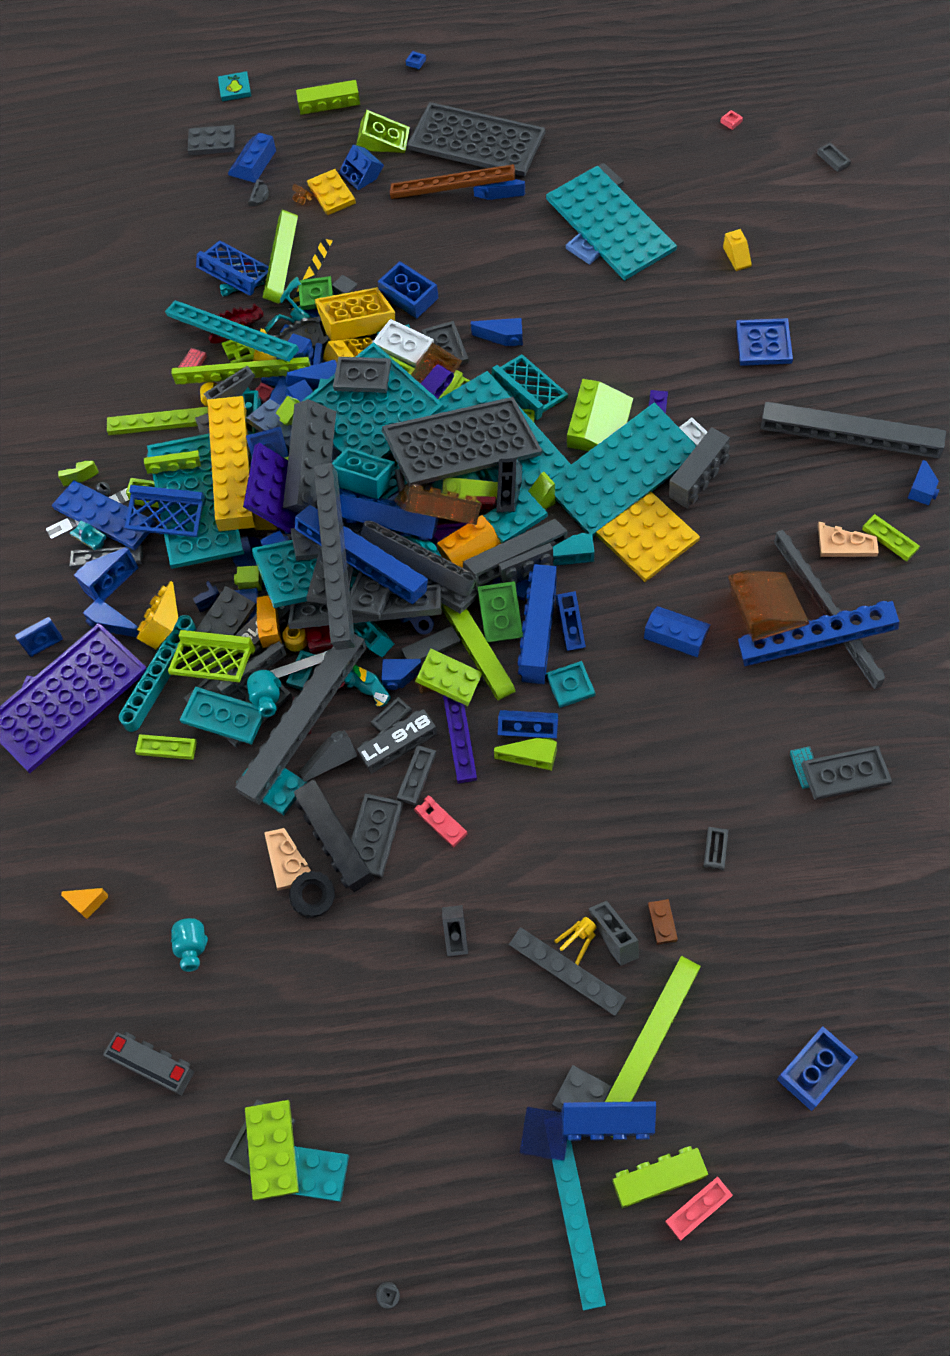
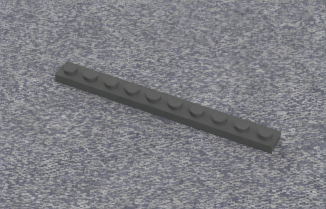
[774,530,885,690]

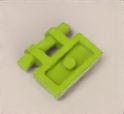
[222,340,255,363]

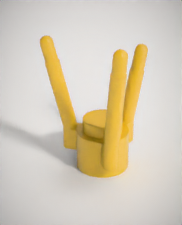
[554,917,597,965]

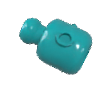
[247,670,281,717]
[171,918,208,972]

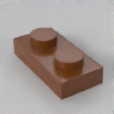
[648,899,678,945]

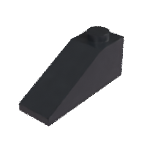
[496,458,523,513]

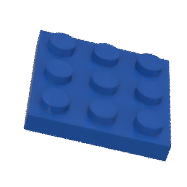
[736,318,793,365]

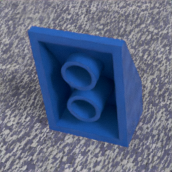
[74,547,139,601]

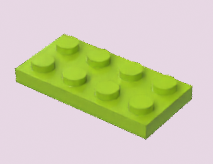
[245,1100,299,1201]

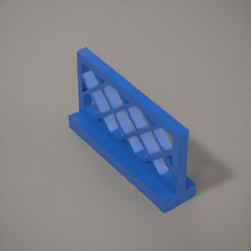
[196,241,269,296]
[125,485,206,538]

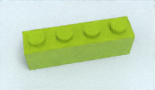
[296,80,360,115]
[612,1146,708,1209]

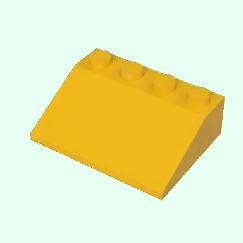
[315,287,395,341]

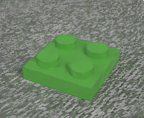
[298,276,333,310]

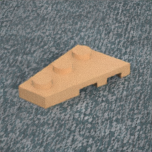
[264,828,311,891]

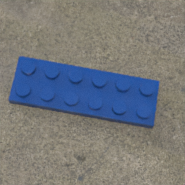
[52,480,157,550]

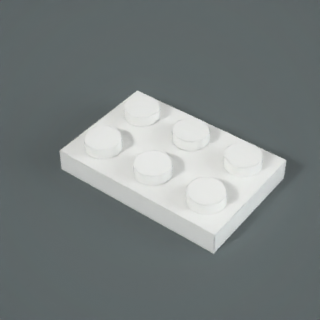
[372,319,434,367]

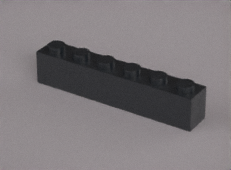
[293,779,375,892]

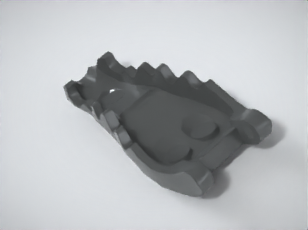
[271,316,331,349]

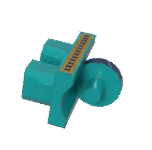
[70,521,107,550]

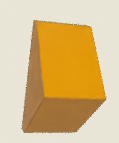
[61,888,108,919]

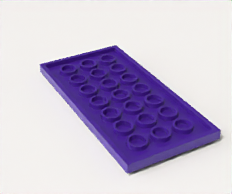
[0,623,147,773]

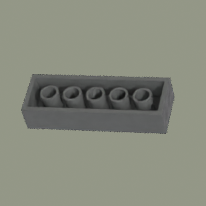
[283,399,336,514]

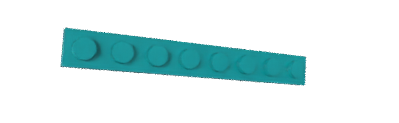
[544,1116,606,1311]

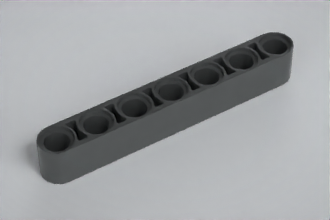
[360,521,477,596]

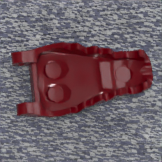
[204,303,264,344]

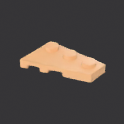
[818,522,879,557]

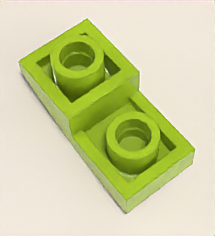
[58,461,98,486]

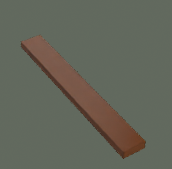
[390,164,515,199]

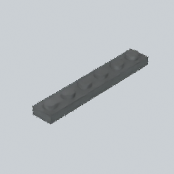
[509,927,627,1016]

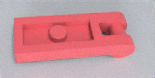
[414,795,468,848]

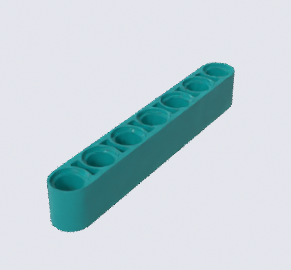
[119,615,197,732]

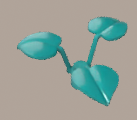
[264,277,310,333]

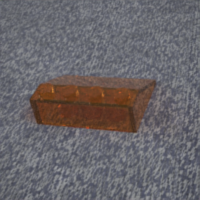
[394,484,482,525]
[728,570,809,641]

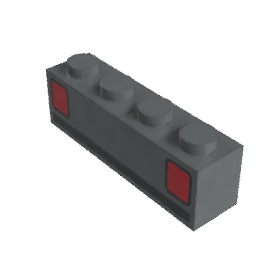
[103,1031,194,1096]

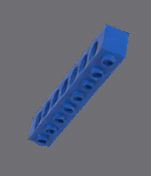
[738,601,899,666]

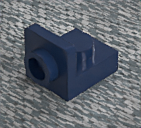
[193,581,220,613]

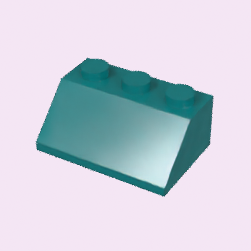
[332,447,395,499]

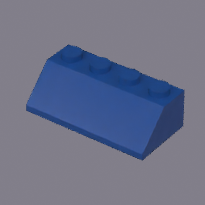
[562,1101,656,1141]

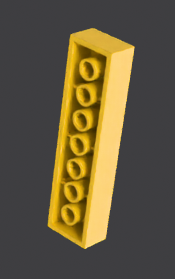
[208,396,255,531]

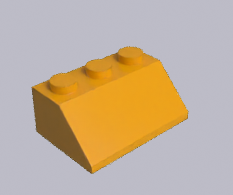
[437,515,501,568]

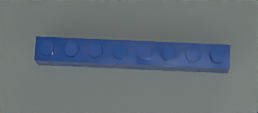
[295,505,428,605]

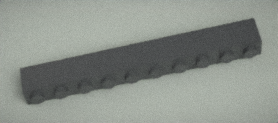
[760,402,946,459]
[314,463,356,650]
[235,634,367,805]

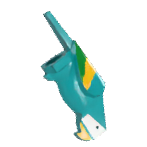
[344,665,391,707]

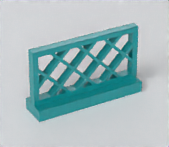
[491,354,568,420]

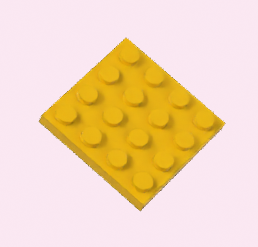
[596,492,700,582]

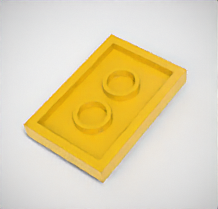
[307,169,356,216]

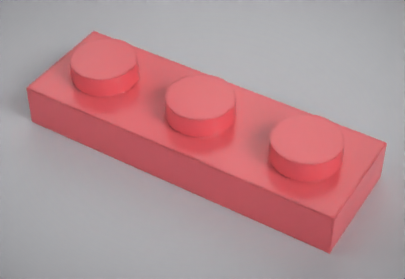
[665,1176,733,1241]

